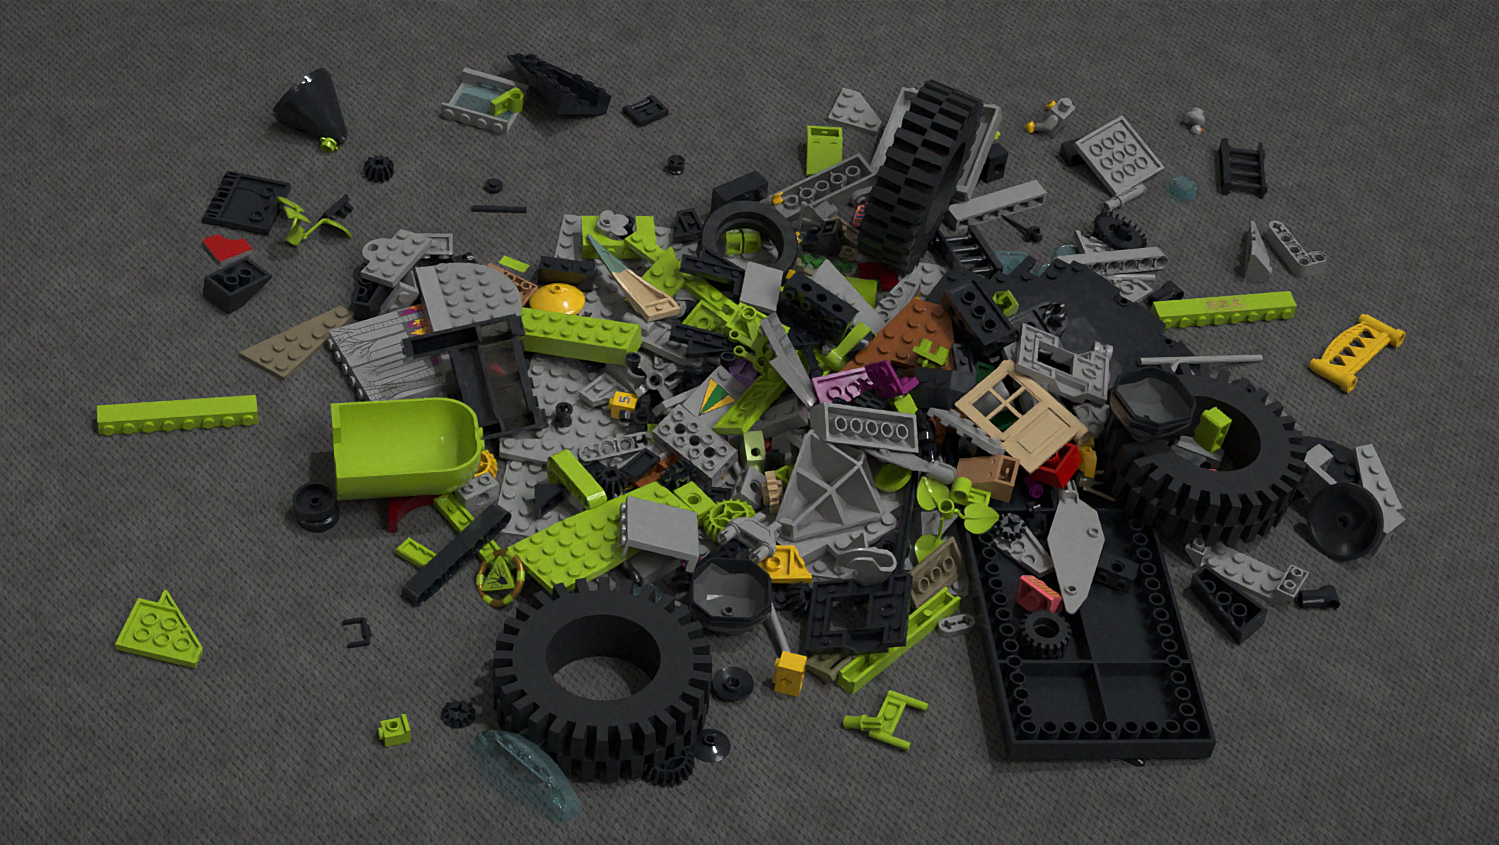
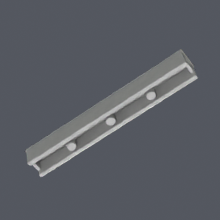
[415,266,456,385]

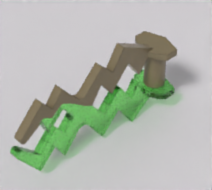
[794,253,858,277]

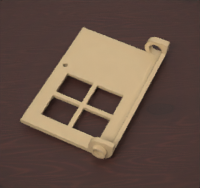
[955,359,1092,475]

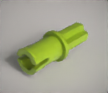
[843,715,885,731]

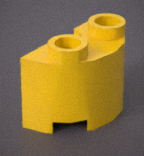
[1076,436,1097,478]

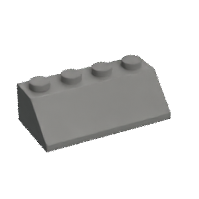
[727,392,808,449]

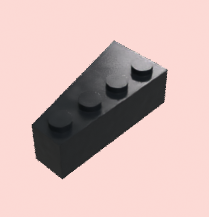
[1190,564,1268,646]

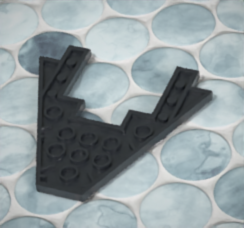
[669,246,821,358]

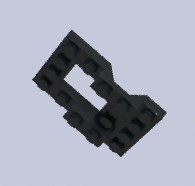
[805,573,913,656]

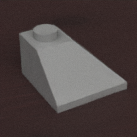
[912,509,960,537]

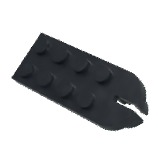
[984,301,1068,366]

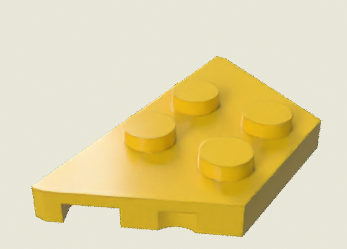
[750,545,813,583]

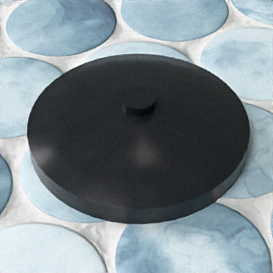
[1307,482,1384,561]

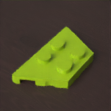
[622,246,686,303]

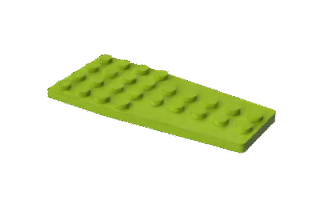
[507,481,693,594]

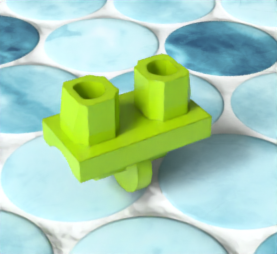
[912,338,949,369]

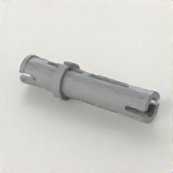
[1102,183,1146,212]

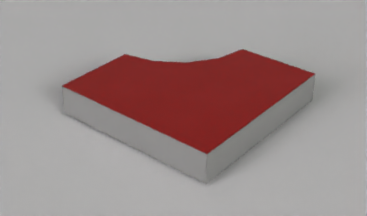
[202,234,253,266]

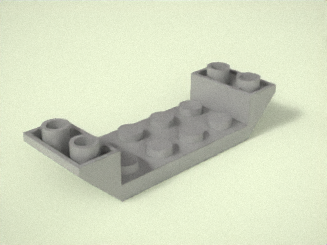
[1185,533,1309,604]

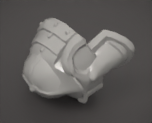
[1072,402,1110,440]

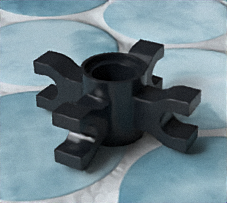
[619,394,666,443]

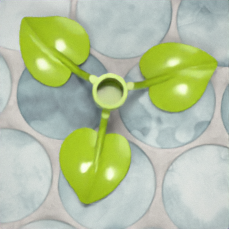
[276,196,352,246]
[915,476,999,563]

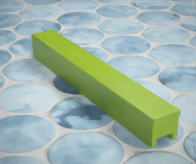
[837,587,961,695]

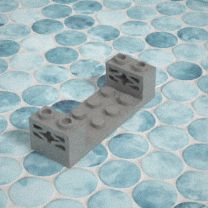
[1297,444,1406,556]

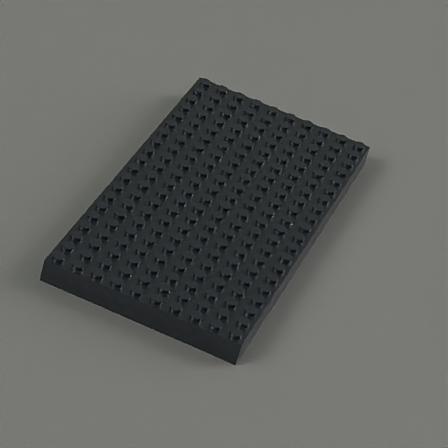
[941,437,1216,759]

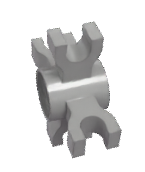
[634,359,677,400]

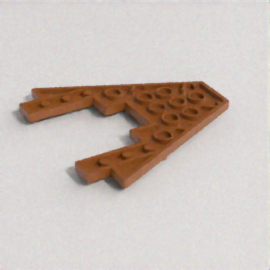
[838,298,964,447]

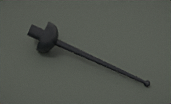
[1001,215,1043,242]

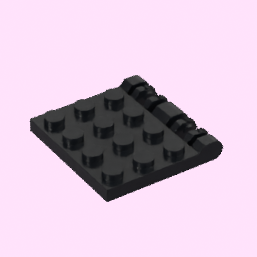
[201,171,291,235]

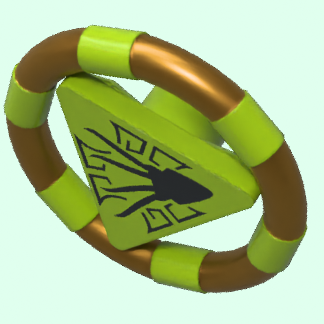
[476,549,525,608]

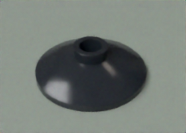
[712,667,754,701]
[691,729,731,763]

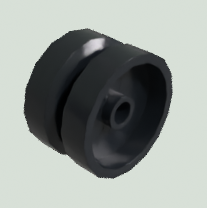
[292,481,340,533]

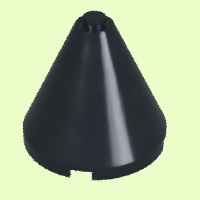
[272,68,348,145]

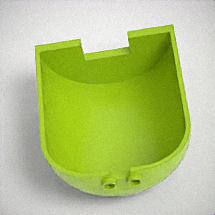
[331,398,485,501]

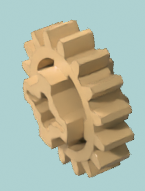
[761,471,784,514]

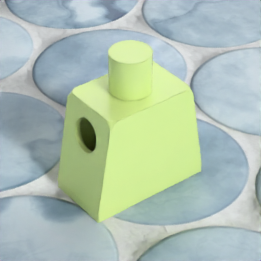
[739,431,766,474]

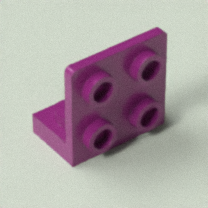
[864,360,919,399]

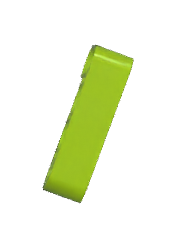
[547,449,607,510]

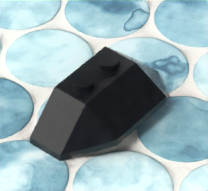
[901,367,977,411]

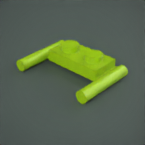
[869,690,929,751]

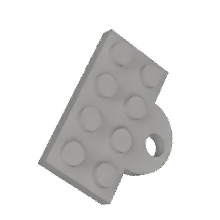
[361,229,433,288]

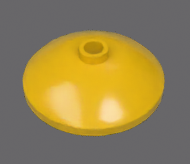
[529,283,585,315]

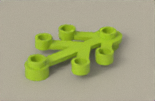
[728,306,774,373]

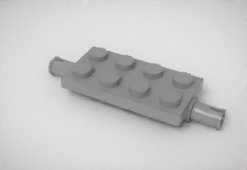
[622,312,722,368]

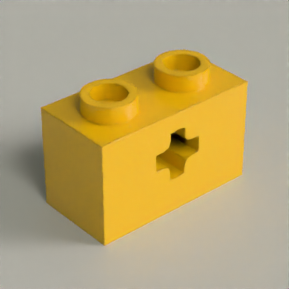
[772,651,807,697]

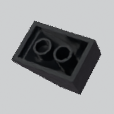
[203,256,272,314]

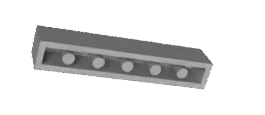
[944,180,1047,232]

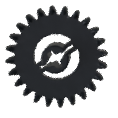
[1093,211,1147,251]

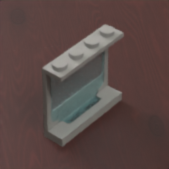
[441,68,529,134]

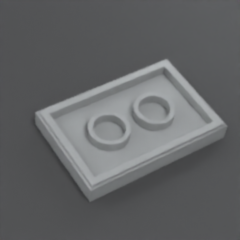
[738,261,783,314]

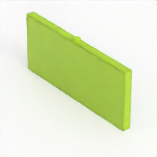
[499,255,530,273]

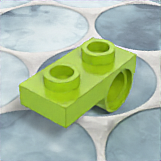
[490,87,523,117]
[949,477,991,506]

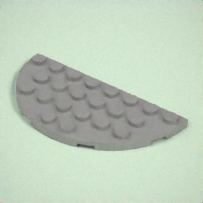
[434,263,522,356]

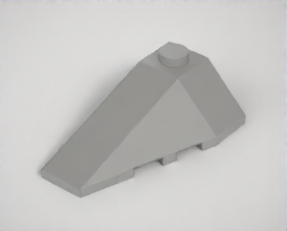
[1244,221,1272,283]

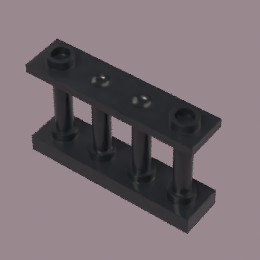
[1218,138,1268,199]
[932,225,1004,278]

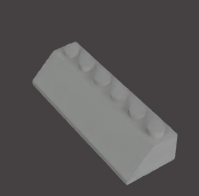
[810,402,919,453]

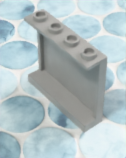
[619,496,699,573]

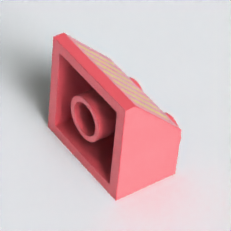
[1015,575,1064,614]

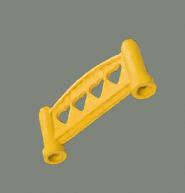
[1309,314,1406,393]

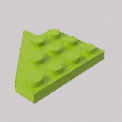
[115,590,203,669]

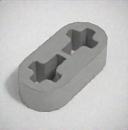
[937,614,975,637]

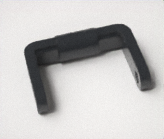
[342,617,372,649]

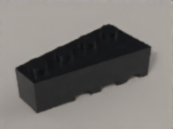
[352,262,396,321]

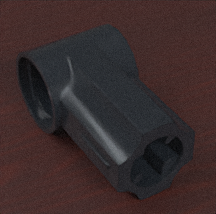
[1147,280,1184,307]
[1298,585,1340,610]

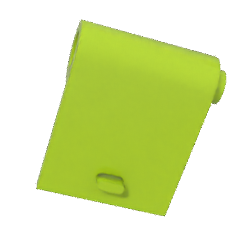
[823,321,877,372]

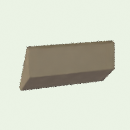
[908,536,967,611]

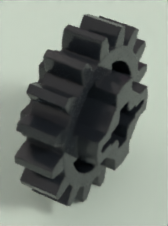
[657,458,697,493]

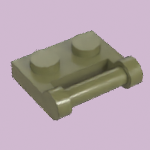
[805,651,858,683]

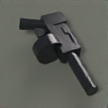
[915,409,938,463]

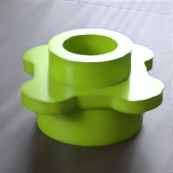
[320,137,338,153]

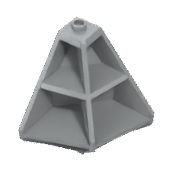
[775,429,885,541]

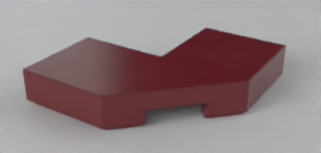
[857,262,899,291]

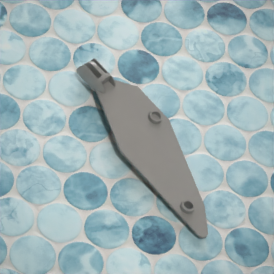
[806,411,957,485]
[1047,480,1105,614]

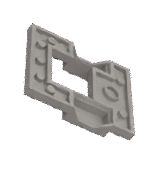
[1015,323,1109,406]

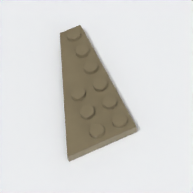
[239,305,355,381]

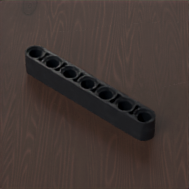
[402,503,512,606]

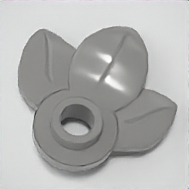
[596,210,629,236]

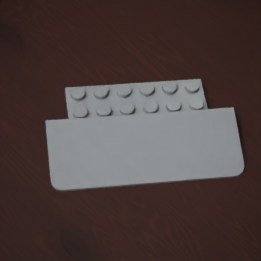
[759,312,817,408]

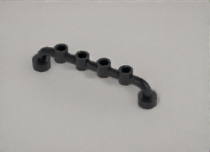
[625,352,736,382]

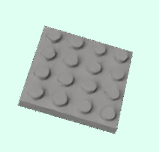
[1073,115,1165,196]

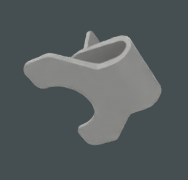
[836,533,897,584]

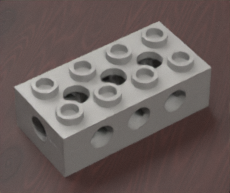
[652,404,738,487]

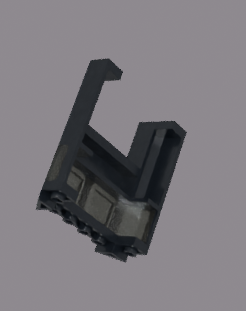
[400,313,549,442]

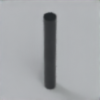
[472,205,527,213]

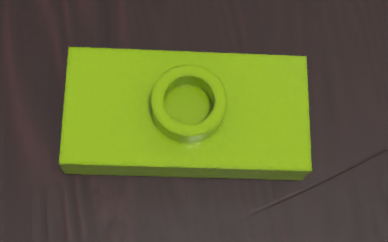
[396,538,437,569]

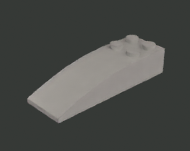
[767,153,877,221]

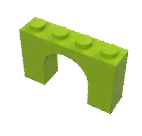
[580,216,656,259]

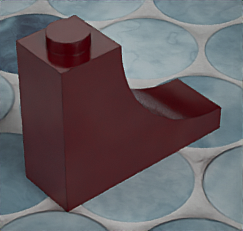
[388,494,442,533]

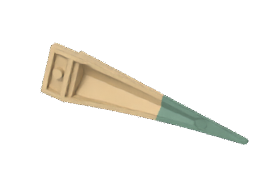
[587,234,681,322]

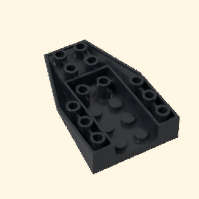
[507,53,612,115]

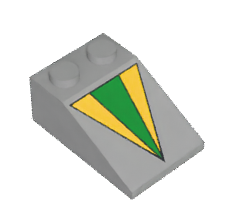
[681,365,747,430]

